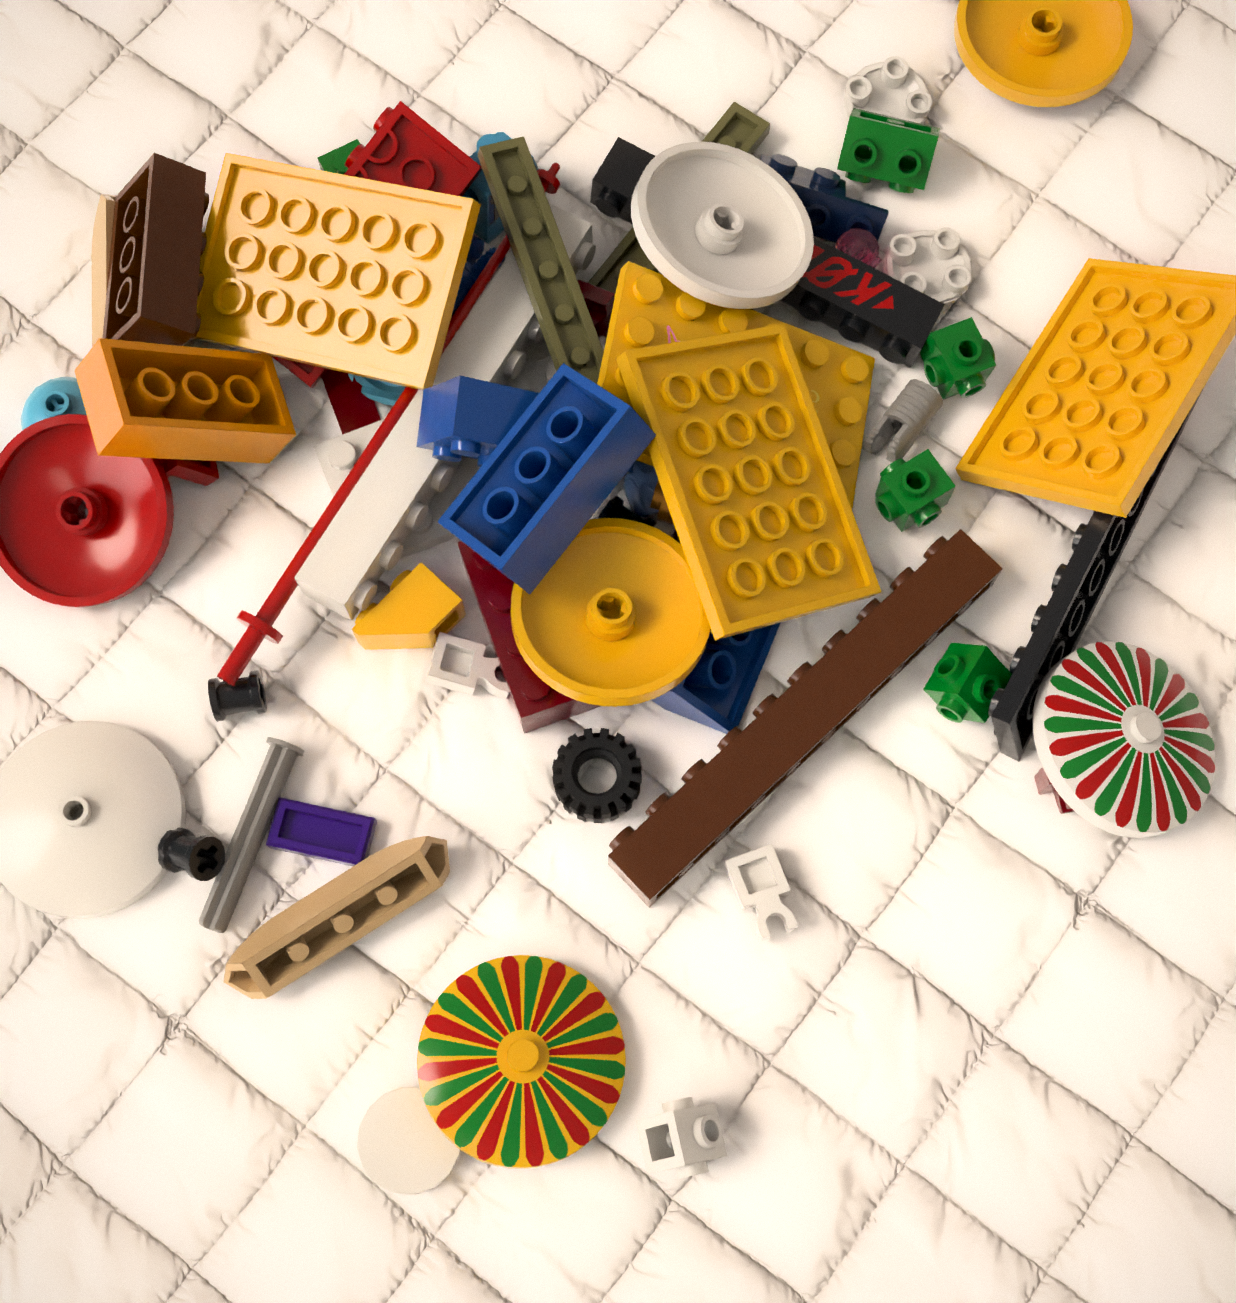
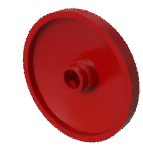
[0,414,174,607]

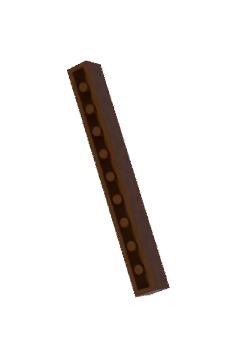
[608,529,1003,908]

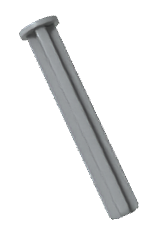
[198,737,305,933]

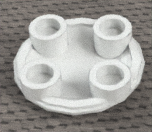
[844,56,932,124]
[884,227,973,304]

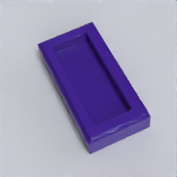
[266,797,377,867]

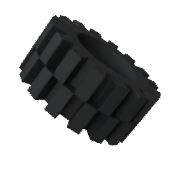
[552,728,642,823]

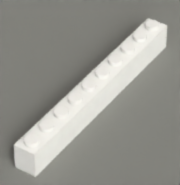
[294,203,596,621]

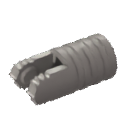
[862,379,943,462]

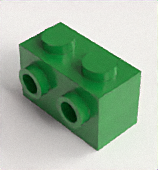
[837,108,940,193]

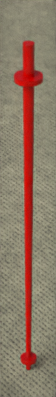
[217,163,561,686]

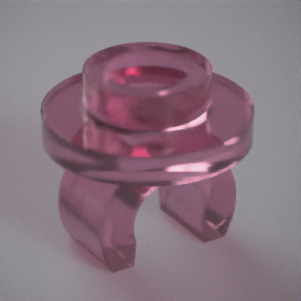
[834,228,882,268]

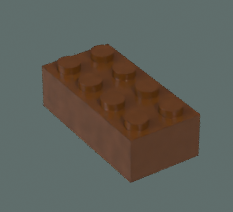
[102,152,209,346]

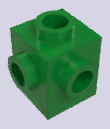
[919,317,996,400]
[875,449,956,532]
[923,643,1012,723]

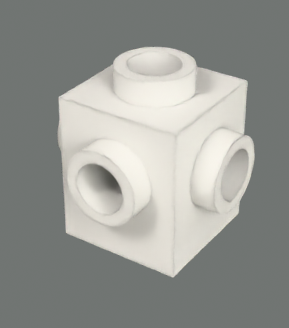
[635,1097,728,1179]

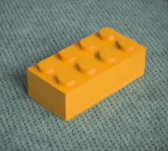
[75,338,296,464]

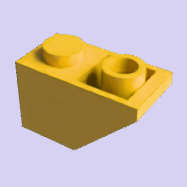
[352,562,466,650]

